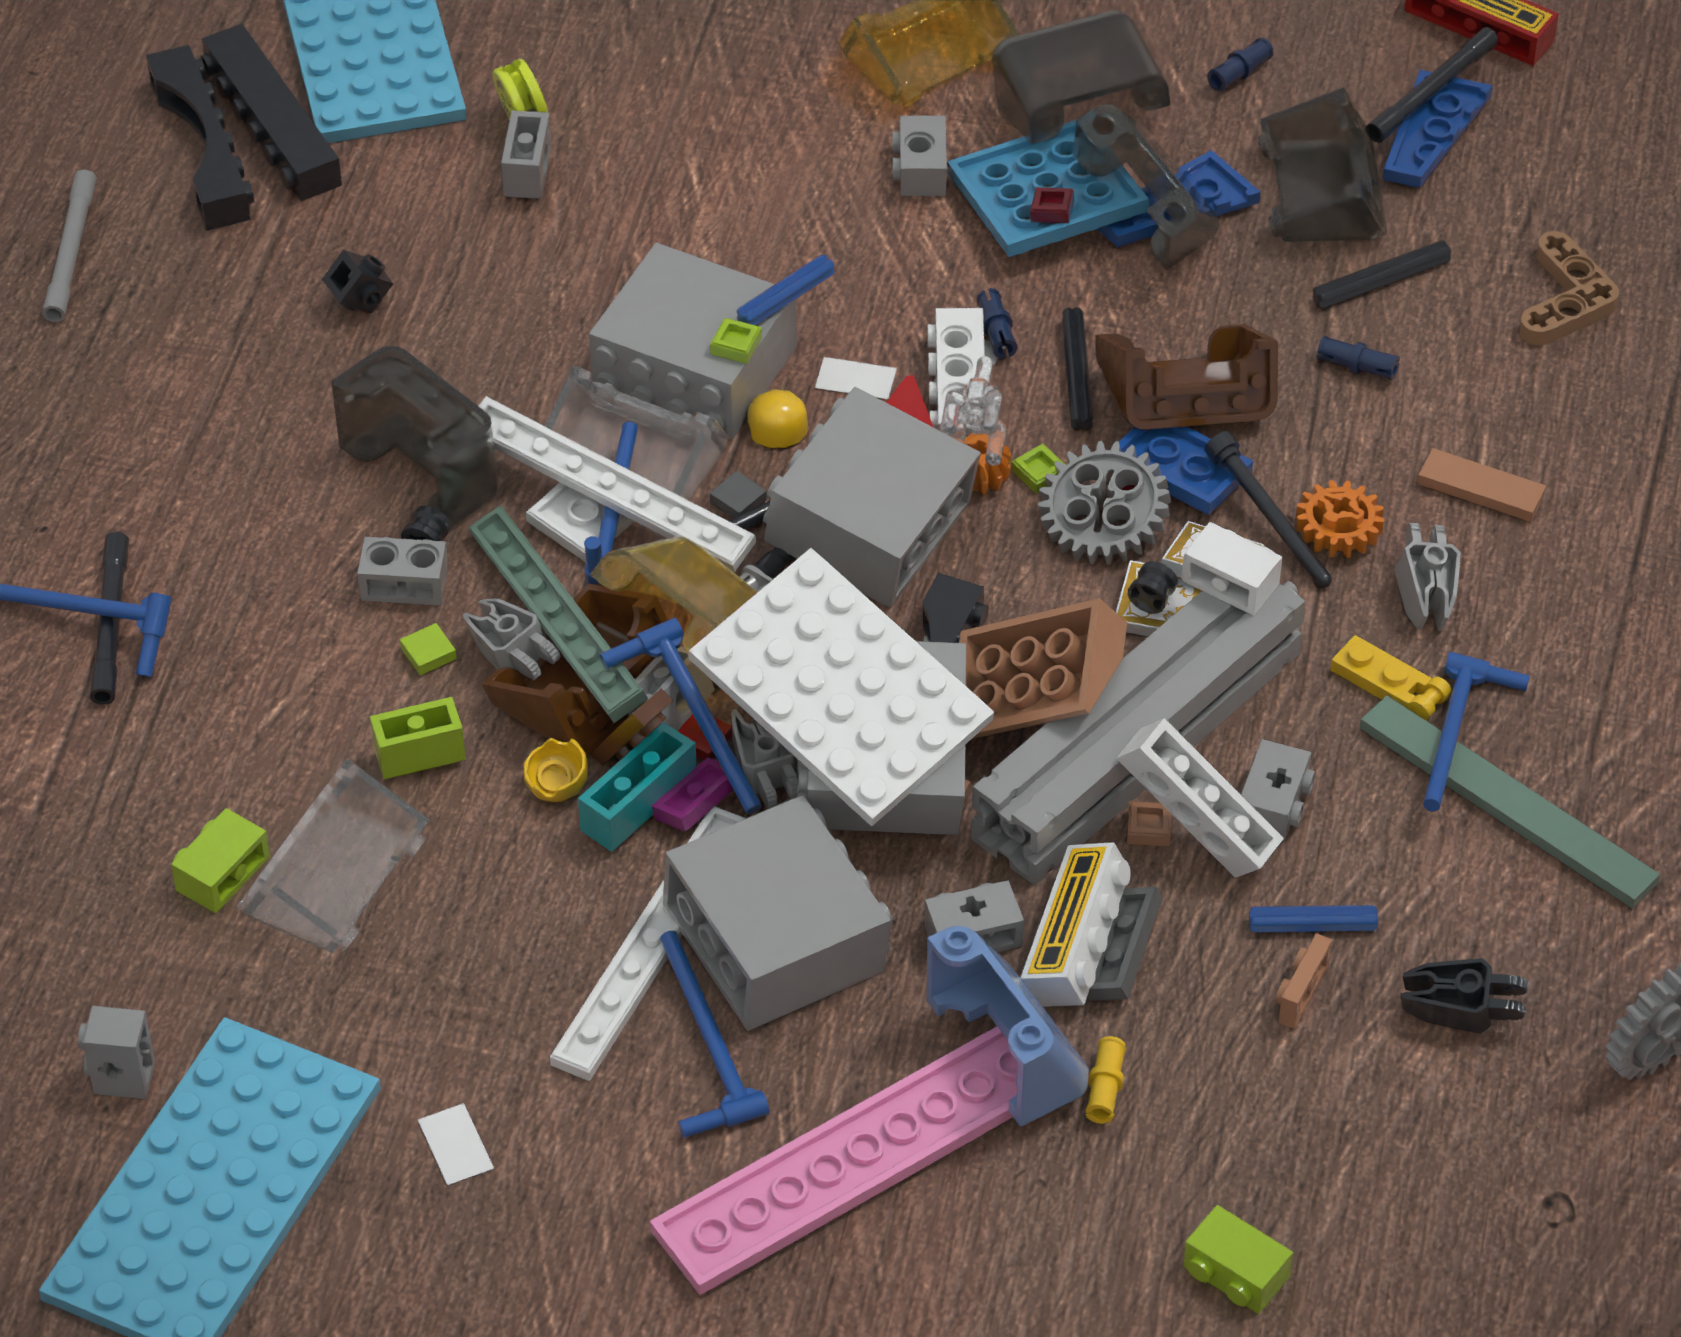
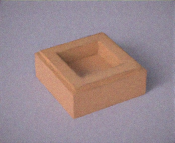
[1127,801,1171,846]

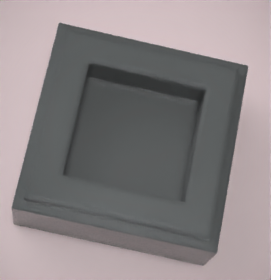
[710,471,767,518]

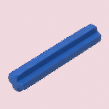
[736,255,834,325]
[1249,905,1378,933]

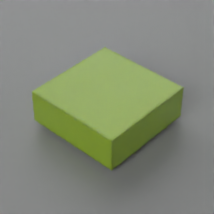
[710,317,762,364]
[1011,443,1066,494]
[400,623,457,676]

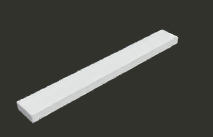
[463,396,756,573]
[550,807,746,1081]

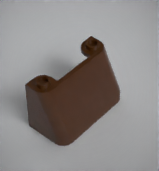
[1095,324,1278,430]
[482,584,668,755]

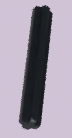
[1312,240,1452,309]
[1062,307,1093,431]

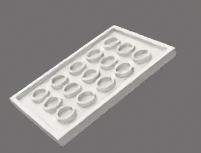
[688,548,994,827]

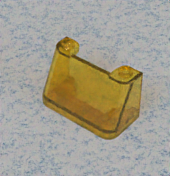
[838,0,1020,107]
[590,537,758,655]

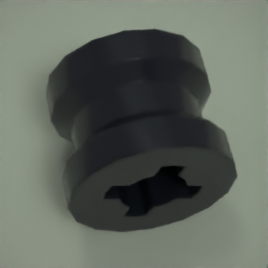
[401,506,451,541]
[1127,561,1178,614]

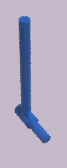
[584,422,638,587]
[0,584,172,678]
[600,617,762,814]
[1423,651,1530,812]
[660,931,769,1138]

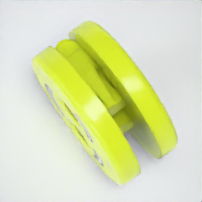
[492,59,548,120]

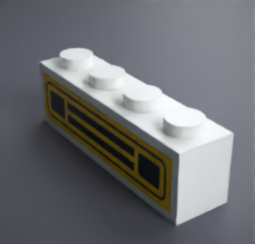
[1021,842,1130,1007]

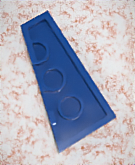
[1383,70,1493,188]
[1097,150,1261,247]

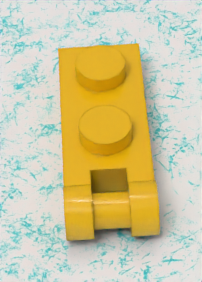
[1330,635,1452,721]

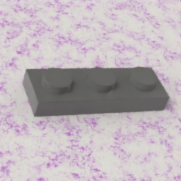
[1087,887,1163,1001]

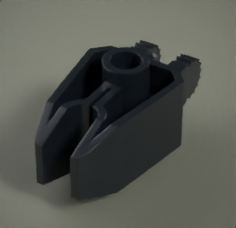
[1400,958,1529,1034]

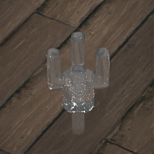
[940,357,1006,466]

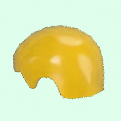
[747,389,808,448]
[524,738,588,802]

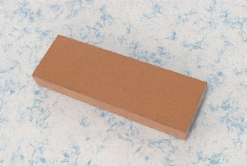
[1417,448,1547,522]

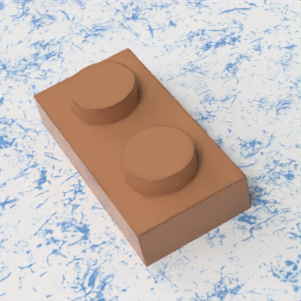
[1275,933,1332,1029]

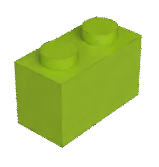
[370,697,466,779]
[171,808,270,914]
[1183,1205,1293,1314]

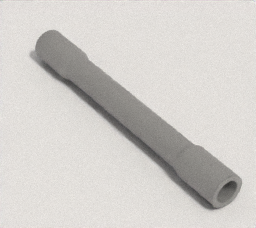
[42,170,97,322]

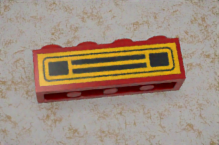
[1404,0,1559,66]

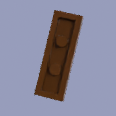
[592,688,673,766]

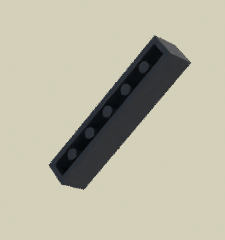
[200,24,342,201]

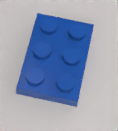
[1110,426,1254,515]

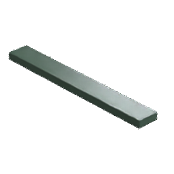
[468,505,649,723]
[1360,695,1660,909]

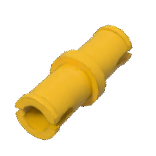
[1085,1036,1126,1124]

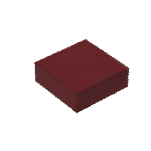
[1030,187,1075,223]

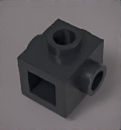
[322,249,394,313]

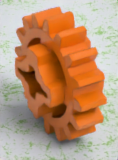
[1295,480,1384,558]

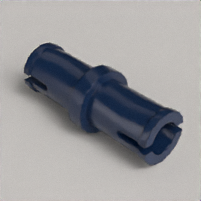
[1207,37,1274,91]
[976,288,1018,359]
[1317,336,1400,380]

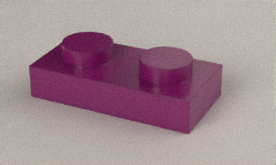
[651,757,734,832]

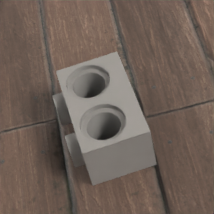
[357,537,449,605]

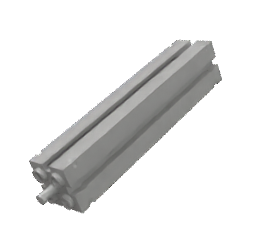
[971,581,1305,886]

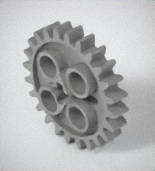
[1038,441,1171,565]
[1605,962,1681,1080]

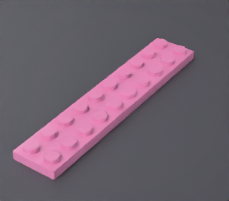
[650,1026,1018,1295]

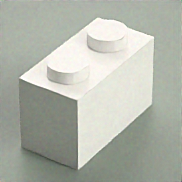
[1182,522,1282,616]

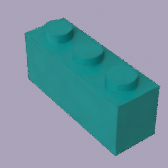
[578,722,696,852]

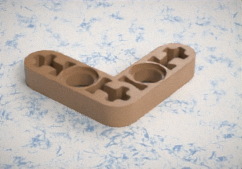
[1519,231,1619,345]

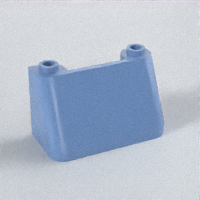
[926,926,1088,1127]

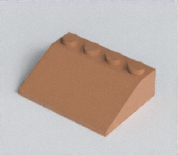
[959,598,1127,739]

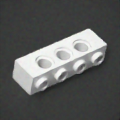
[928,308,987,439]
[1116,718,1284,878]

